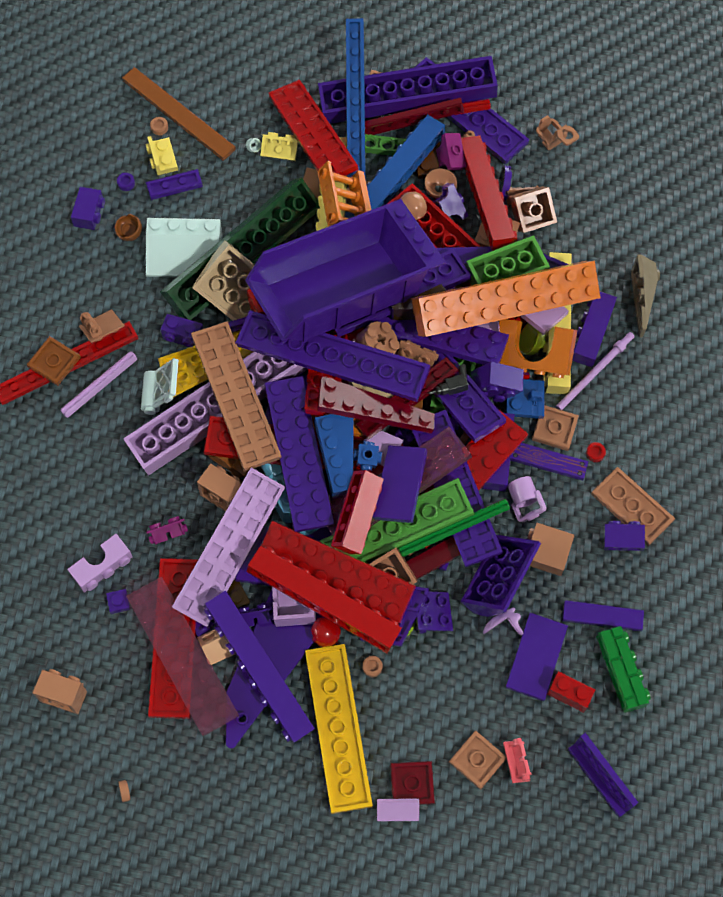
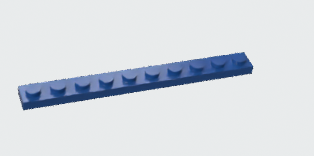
[346,18,366,188]

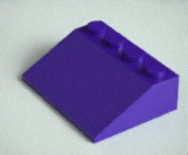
[461,535,541,617]

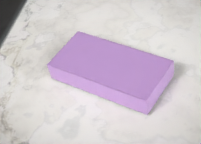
[377,799,419,821]

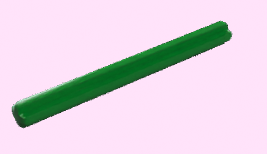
[398,499,510,557]

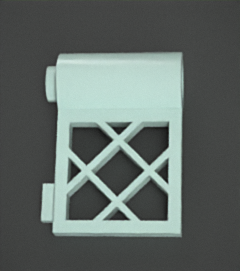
[141,358,179,415]

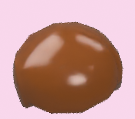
[114,214,142,242]

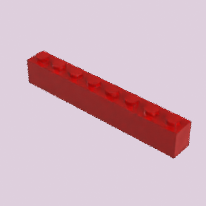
[461,135,517,251]
[247,546,402,654]

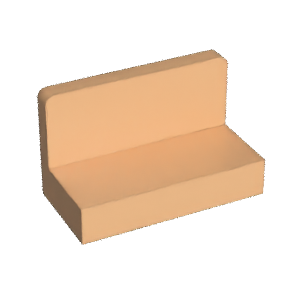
[197,629,235,665]

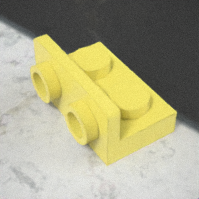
[260,132,299,161]
[146,136,178,175]

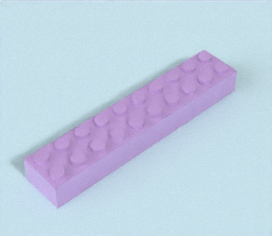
[124,352,308,476]

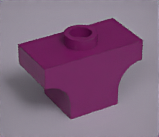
[436,133,466,170]

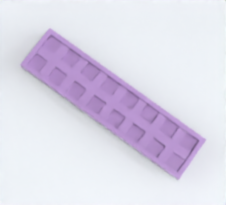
[172,468,285,627]

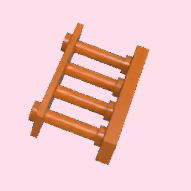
[318,161,371,227]

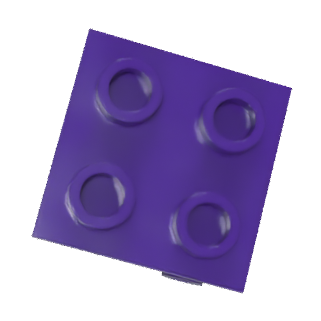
[416,592,453,634]

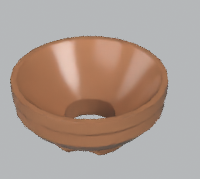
[424,168,457,199]

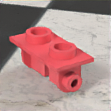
[503,738,532,783]

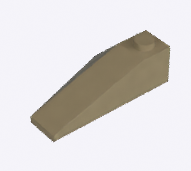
[631,255,660,338]

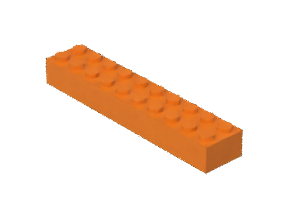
[411,261,601,337]

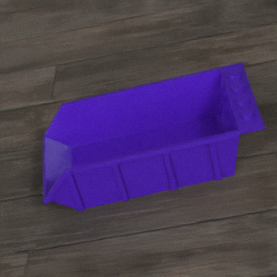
[245,199,446,343]

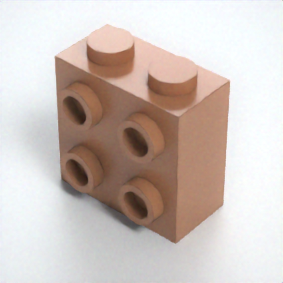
[527,523,574,576]

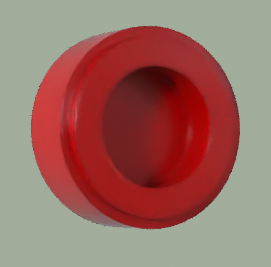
[586,442,606,462]

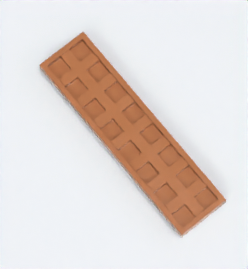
[191,321,281,471]

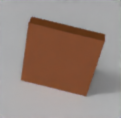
[27,336,81,386]

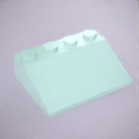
[146,218,222,277]

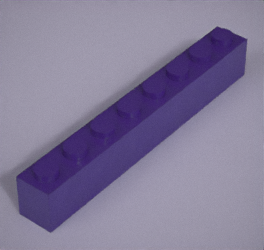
[203,590,315,744]

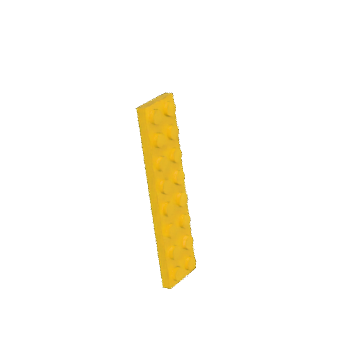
[305,644,373,814]

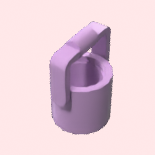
[507,476,546,522]

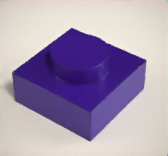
[106,589,131,614]

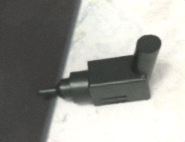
[428,364,469,396]

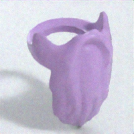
[483,607,524,635]

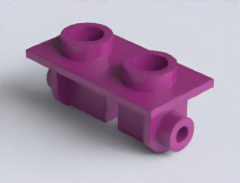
[146,516,188,545]

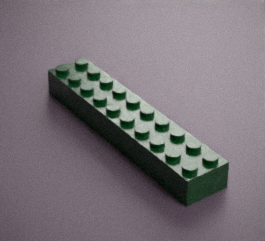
[160,178,320,320]

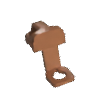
[536,115,579,150]

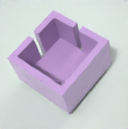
[272,587,316,627]

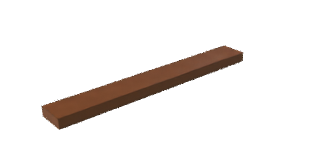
[122,67,236,161]

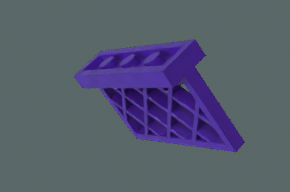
[567,732,638,818]

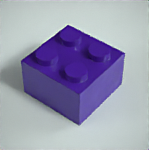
[470,362,524,402]

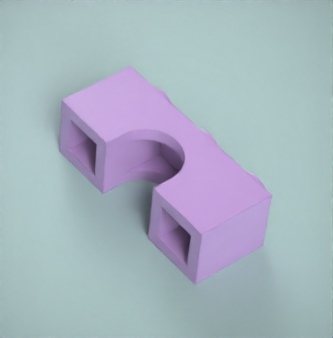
[68,534,132,593]

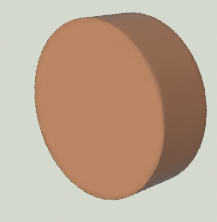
[150,117,168,135]
[362,656,383,677]
[118,780,130,802]

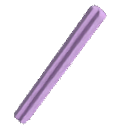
[61,351,137,417]

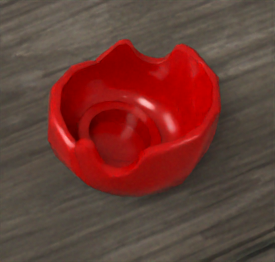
[311,617,341,647]

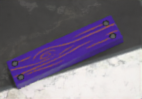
[510,443,589,481]

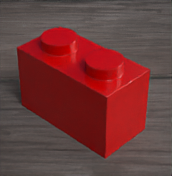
[547,671,595,713]

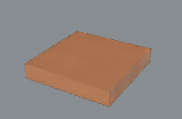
[532,405,579,451]
[449,730,507,790]

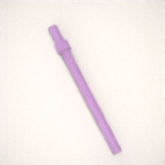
[555,332,635,410]

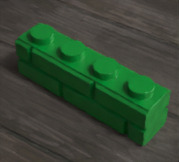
[596,626,651,713]

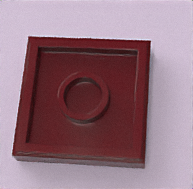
[390,761,435,805]

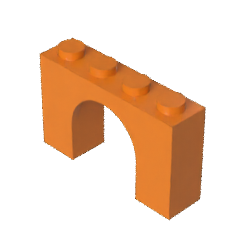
[499,319,577,379]

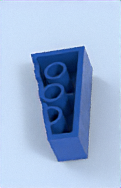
[314,414,354,498]

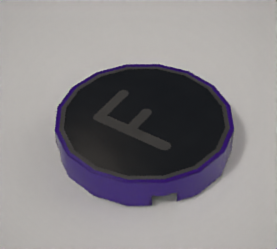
[498,165,512,201]

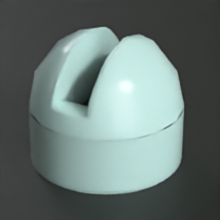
[246,138,261,152]

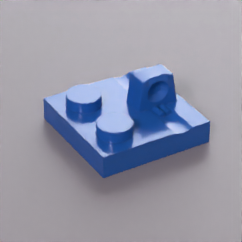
[505,379,544,419]

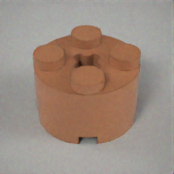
[355,322,400,354]

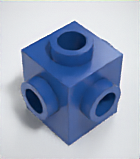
[353,441,382,471]

